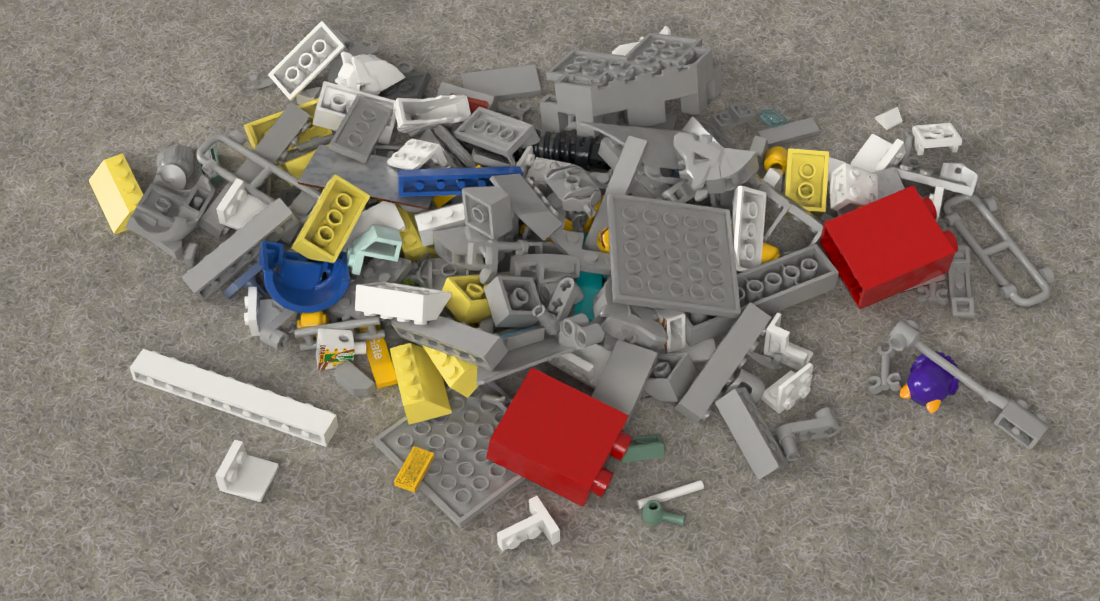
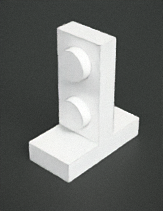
[497,496,560,551]

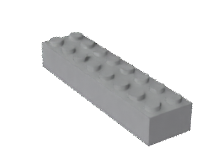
[684,244,839,347]

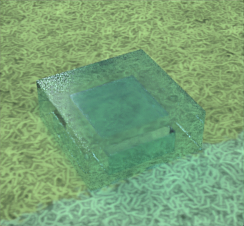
[759,109,787,127]

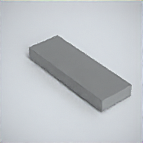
[758,117,820,148]

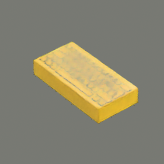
[394,446,435,493]

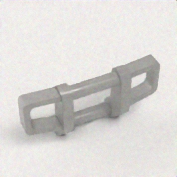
[467,240,543,284]

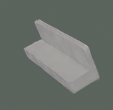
[715,388,789,480]

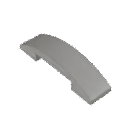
[947,245,975,318]

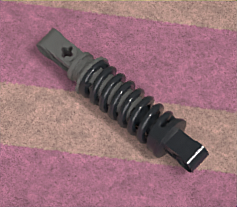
[450,123,611,172]

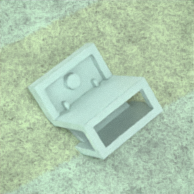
[346,224,402,275]

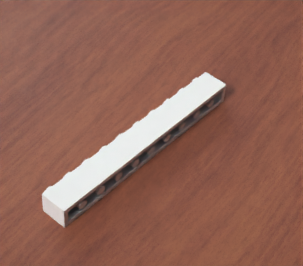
[130,349,338,447]

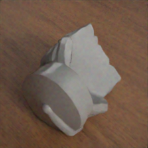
[155,144,194,190]

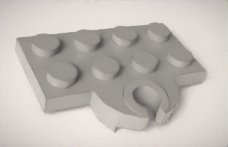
[331,257,414,320]

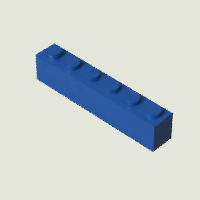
[397,166,523,197]

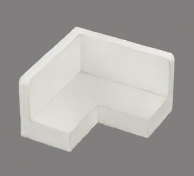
[763,312,813,370]

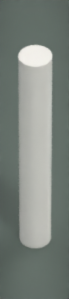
[637,480,704,509]

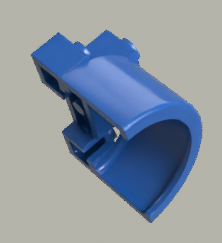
[259,241,350,313]

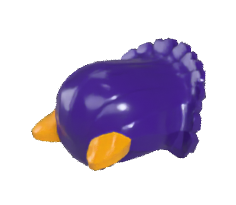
[900,351,959,414]

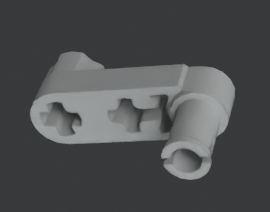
[532,277,584,335]
[260,299,302,350]
[775,407,840,461]

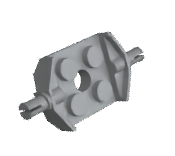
[544,161,601,217]
[404,258,482,290]

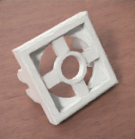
[912,123,962,155]

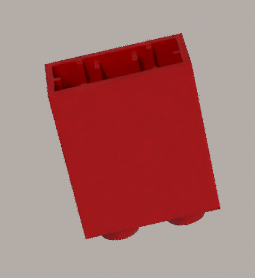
[819,185,958,309]
[486,367,633,507]

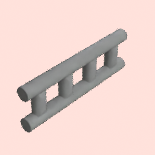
[294,316,386,351]

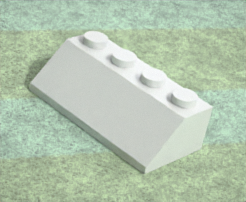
[268,21,346,101]
[312,81,396,145]
[731,186,767,274]
[414,201,466,247]
[355,282,451,325]

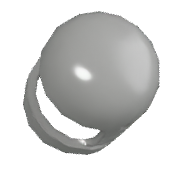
[724,368,765,405]

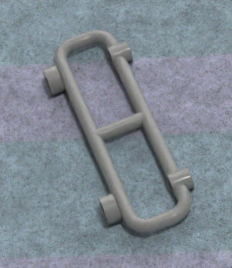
[196,130,323,224]
[943,194,1055,307]

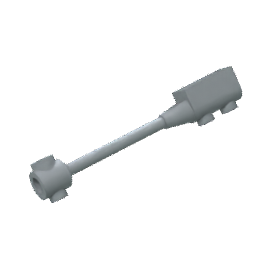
[888,319,1049,449]

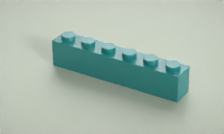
[574,232,607,323]

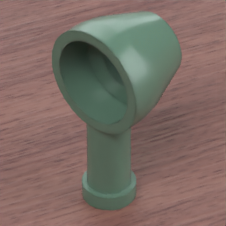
[642,500,686,527]

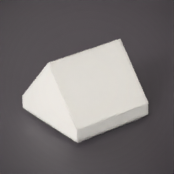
[875,107,902,130]

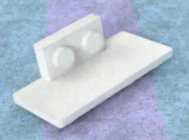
[546,344,612,389]

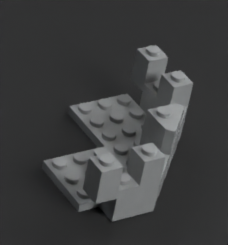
[539,33,722,138]

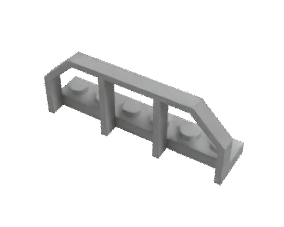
[710,174,824,257]

